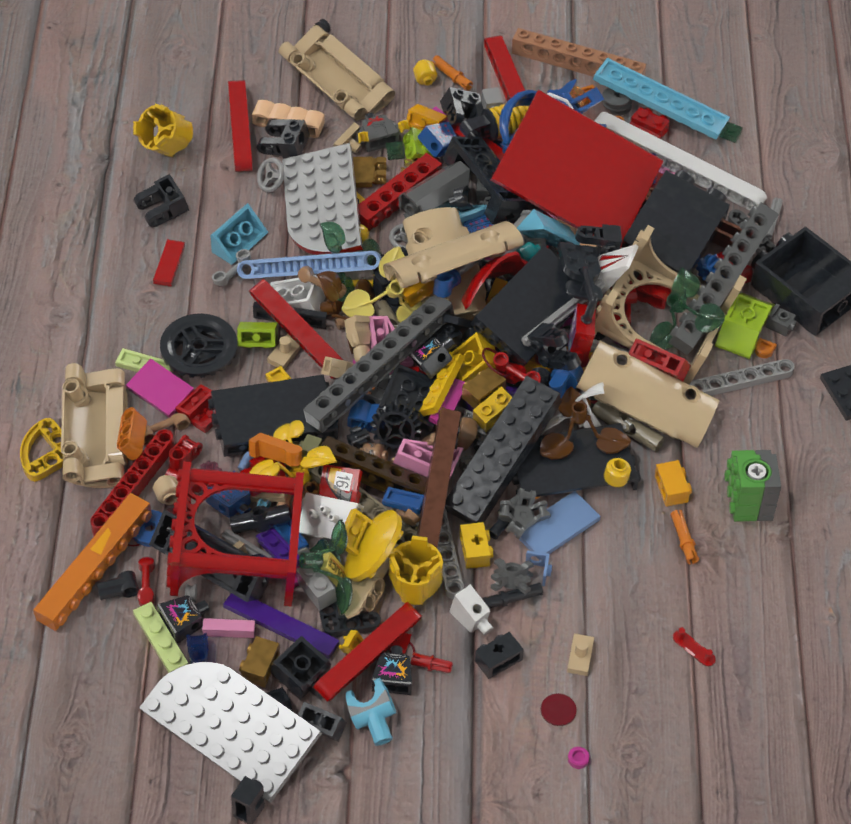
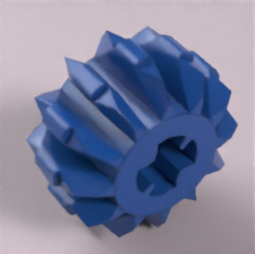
[696,254,725,283]

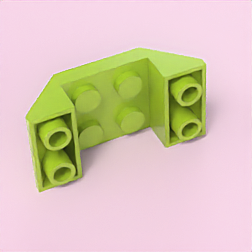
[715,293,775,359]

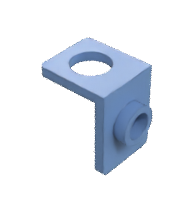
[526,551,552,586]

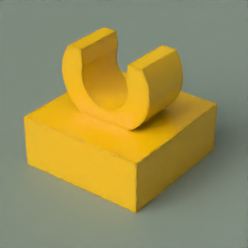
[339,630,364,654]

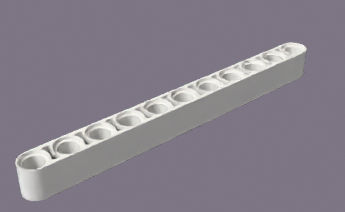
[594,112,767,211]

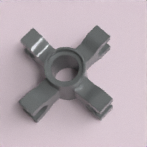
[491,558,534,594]

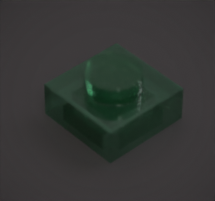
[719,122,743,143]
[386,141,405,160]

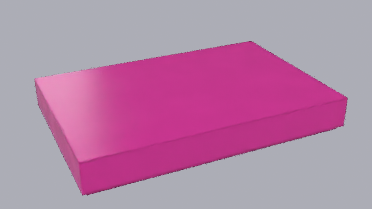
[126,358,194,418]

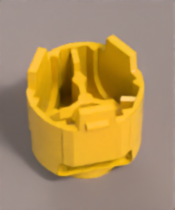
[133,103,193,157]
[389,535,443,605]

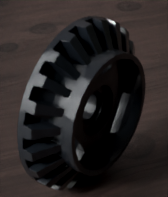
[160,313,238,378]

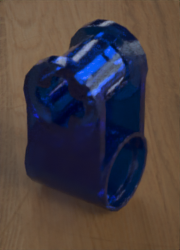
[186,633,209,664]

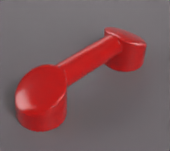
[493,352,541,382]
[138,557,155,606]

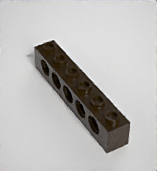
[322,436,427,495]

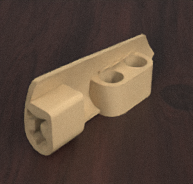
[340,543,399,619]

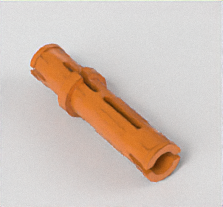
[432,55,473,91]
[670,510,699,564]

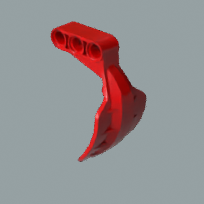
[461,251,528,310]

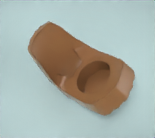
[457,417,477,451]

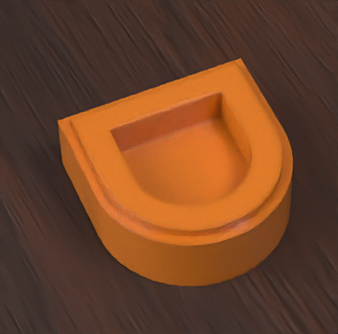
[755,338,777,359]

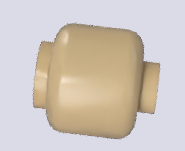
[153,475,178,505]

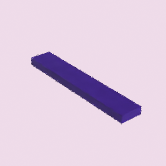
[223,593,340,659]

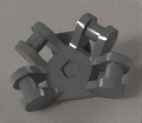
[497,488,551,539]

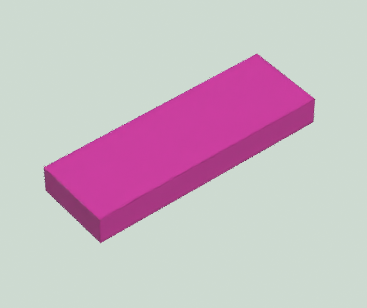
[429,378,465,424]

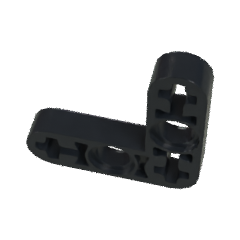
[319,602,381,638]

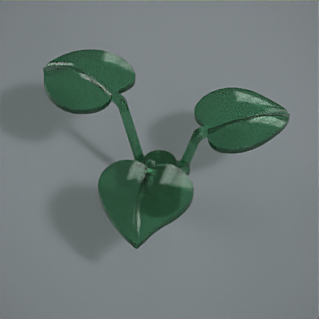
[319,222,382,302]
[649,268,725,350]
[299,519,353,615]

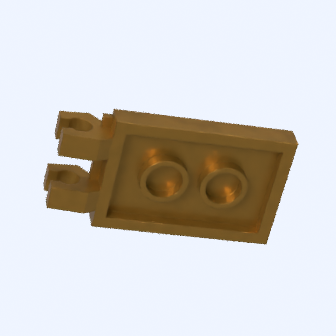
[353,157,387,187]

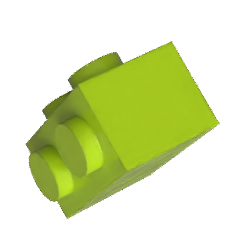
[237,322,278,348]

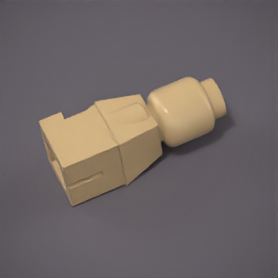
[344,315,371,363]
[321,356,354,378]

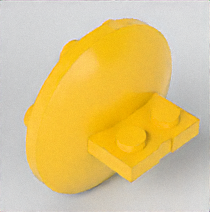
[336,508,403,582]

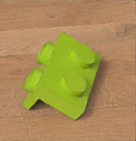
[403,127,434,164]

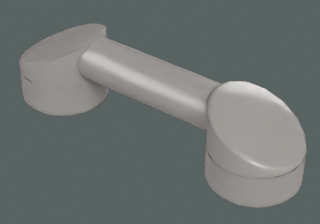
[212,249,251,286]

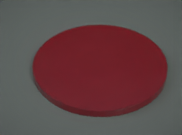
[540,693,577,726]

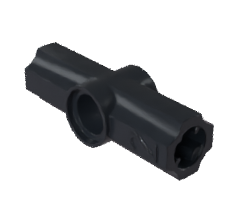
[230,504,292,534]

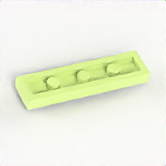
[133,602,188,673]

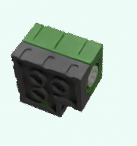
[725,450,781,522]

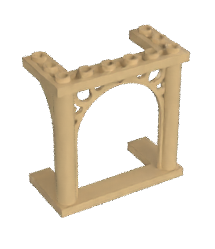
[595,225,746,385]

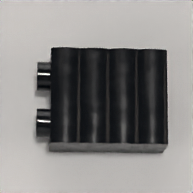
[621,170,730,279]
[751,226,851,336]

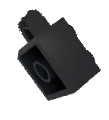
[270,636,331,700]

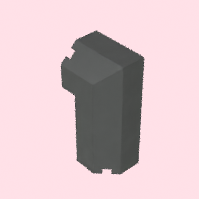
[399,161,470,219]

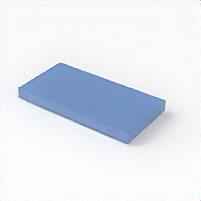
[514,491,601,560]

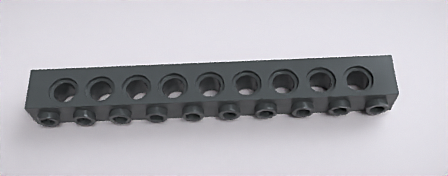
[668,202,779,355]
[303,295,454,433]

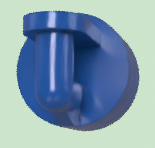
[549,366,583,398]

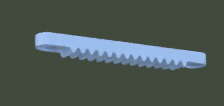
[237,251,382,279]

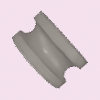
[185,583,197,602]

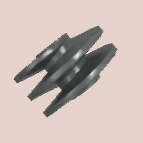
[602,88,633,115]

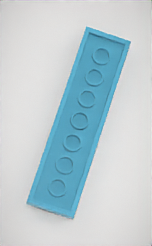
[593,58,730,140]

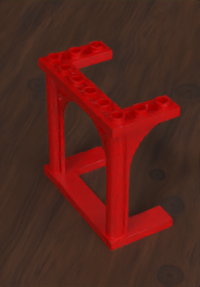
[166,461,304,607]

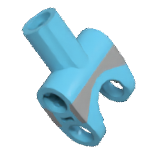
[346,678,396,746]

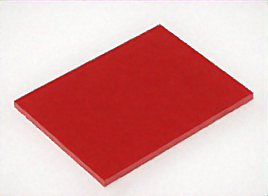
[491,90,663,245]

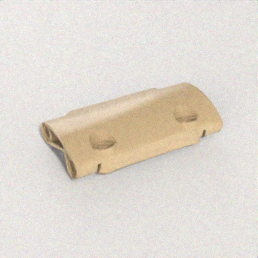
[279,25,395,120]
[403,207,486,325]
[383,221,524,289]
[576,340,720,448]
[61,363,128,488]

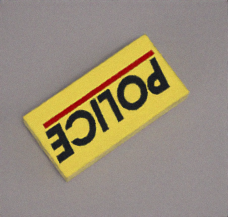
[321,551,348,591]

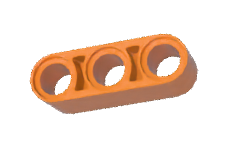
[117,407,147,460]

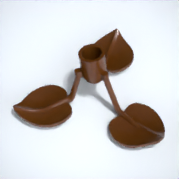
[316,271,375,354]
[540,386,631,459]

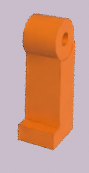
[249,433,303,466]

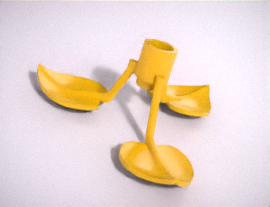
[250,420,337,485]

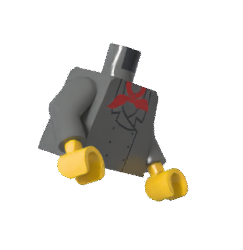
[356,112,410,152]

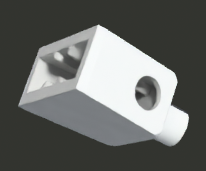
[449,584,493,635]

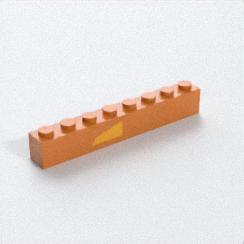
[33,493,152,631]

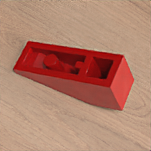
[628,338,691,382]

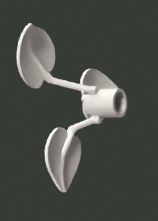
[541,382,604,435]

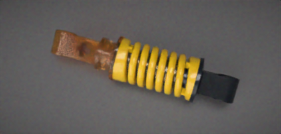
[459,86,590,141]

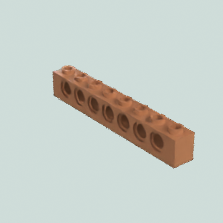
[512,28,646,77]

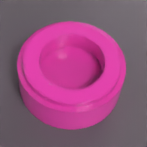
[568,747,589,769]

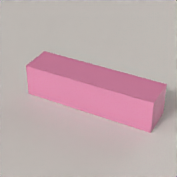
[202,618,255,638]

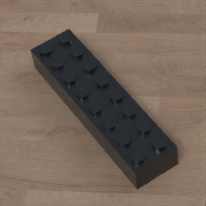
[445,376,562,524]

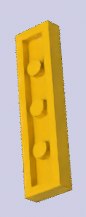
[419,353,465,416]

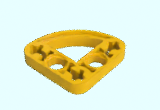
[20,418,63,482]

